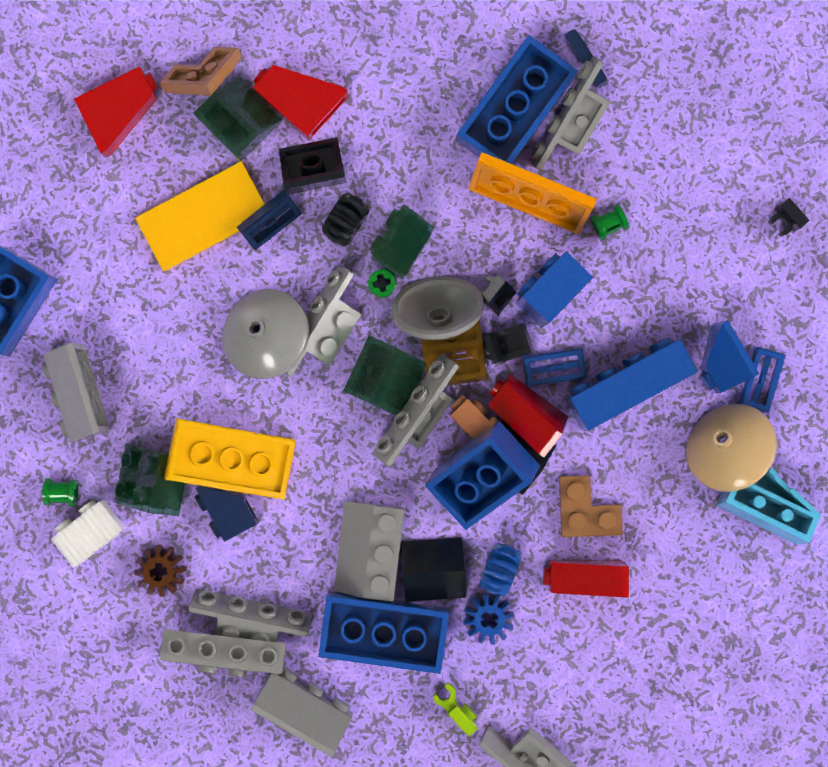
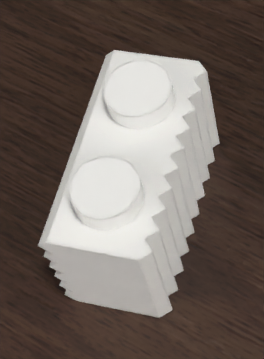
[51,500,126,568]

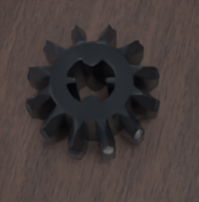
[322,193,369,247]

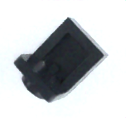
[483,323,535,364]

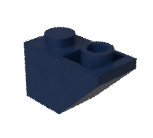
[195,486,259,542]

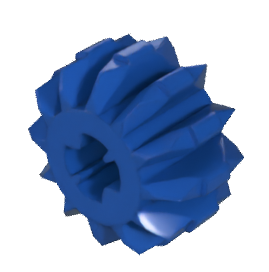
[480,543,522,596]
[463,592,515,645]

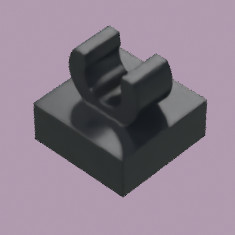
[768,198,810,237]
[478,275,517,316]

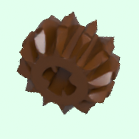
[134,544,187,597]

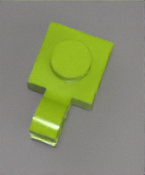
[433,682,478,737]

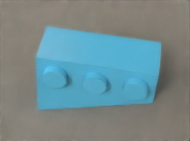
[716,467,821,545]

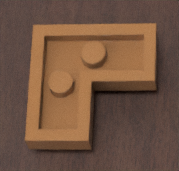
[160,47,242,96]
[559,475,623,537]

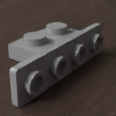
[531,56,610,171]
[284,265,362,377]
[372,354,459,467]
[189,589,313,642]
[160,630,286,677]
[479,726,577,767]

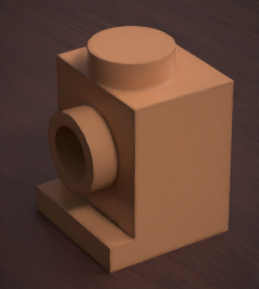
[449,395,497,440]

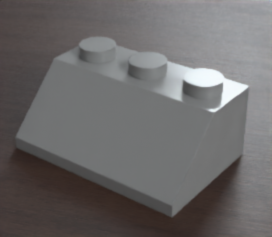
[42,342,110,442]
[334,501,404,602]
[251,667,353,757]

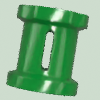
[590,204,629,241]
[368,269,396,298]
[42,478,79,507]

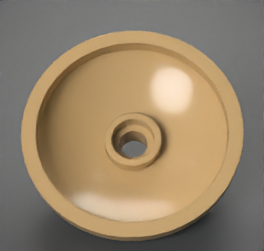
[686,404,777,492]

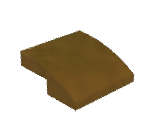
[421,319,487,386]

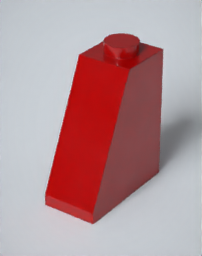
[253,65,349,141]
[74,66,159,158]
[488,374,569,457]
[543,560,629,598]

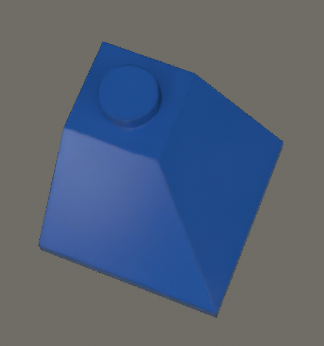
[700,320,759,393]

